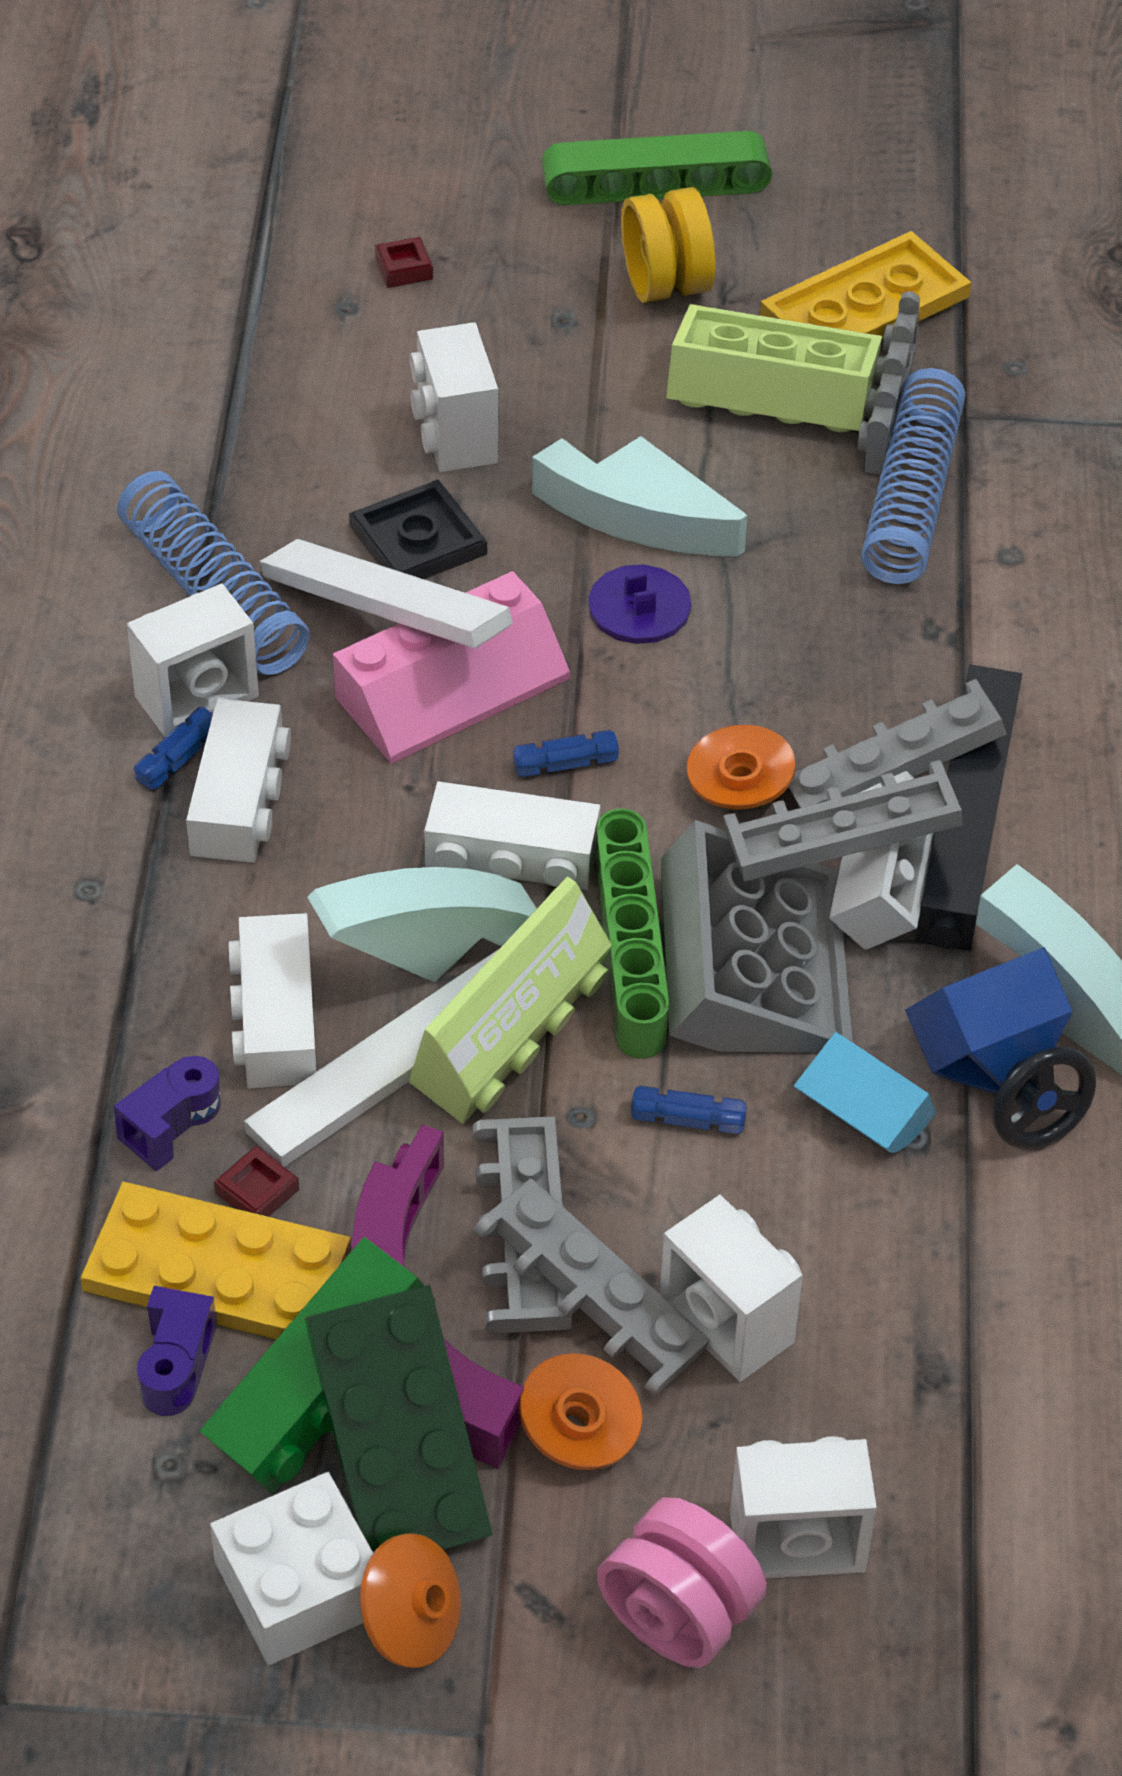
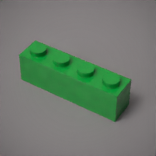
[199,1237,435,1494]

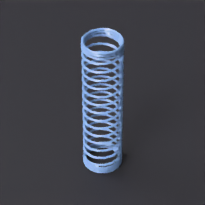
[861,368,966,584]
[117,471,310,675]

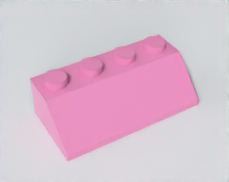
[333,571,570,764]

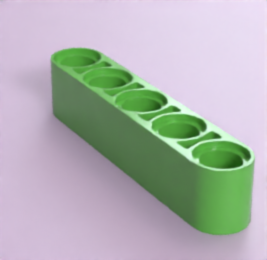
[541,131,773,205]
[595,808,669,1059]

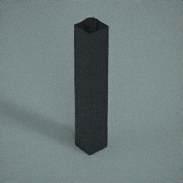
[916,664,1023,951]

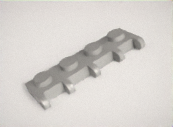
[858,291,920,475]
[787,679,1006,809]
[723,760,963,882]
[473,1116,572,1333]
[473,1178,710,1396]

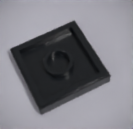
[349,479,487,579]

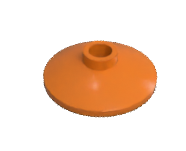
[687,725,795,810]
[519,1353,642,1470]
[360,1534,461,1668]

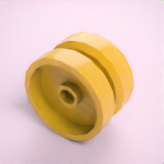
[621,187,716,303]

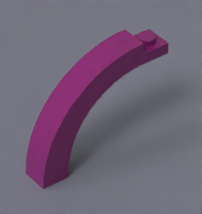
[352,1124,524,1469]

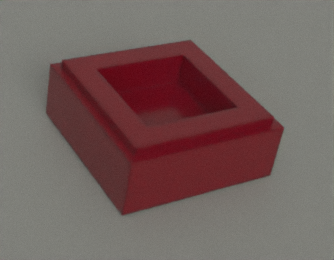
[375,237,433,288]
[214,1146,299,1217]

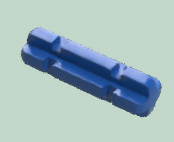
[134,707,213,790]
[513,730,619,777]
[631,1085,747,1134]

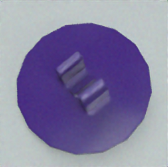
[588,564,692,644]

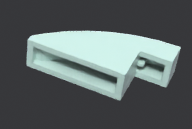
[532,436,748,557]
[976,864,1122,1075]
[307,867,537,982]

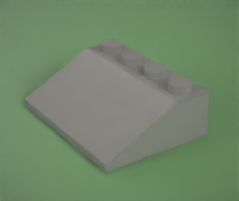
[661,820,853,1053]

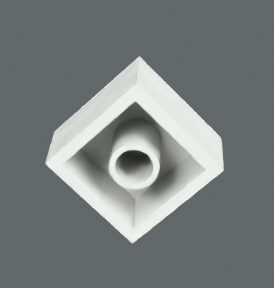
[410,322,498,472]
[127,583,259,737]
[660,1195,803,1382]
[730,1436,877,1579]
[210,1472,373,1666]

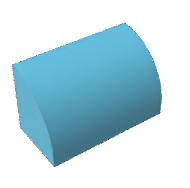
[794,1031,936,1153]

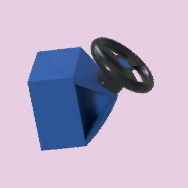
[905,947,1096,1149]

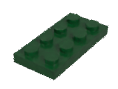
[304,1285,493,1553]

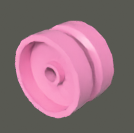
[597,1497,767,1668]

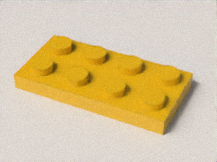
[760,231,971,339]
[81,1181,352,1340]

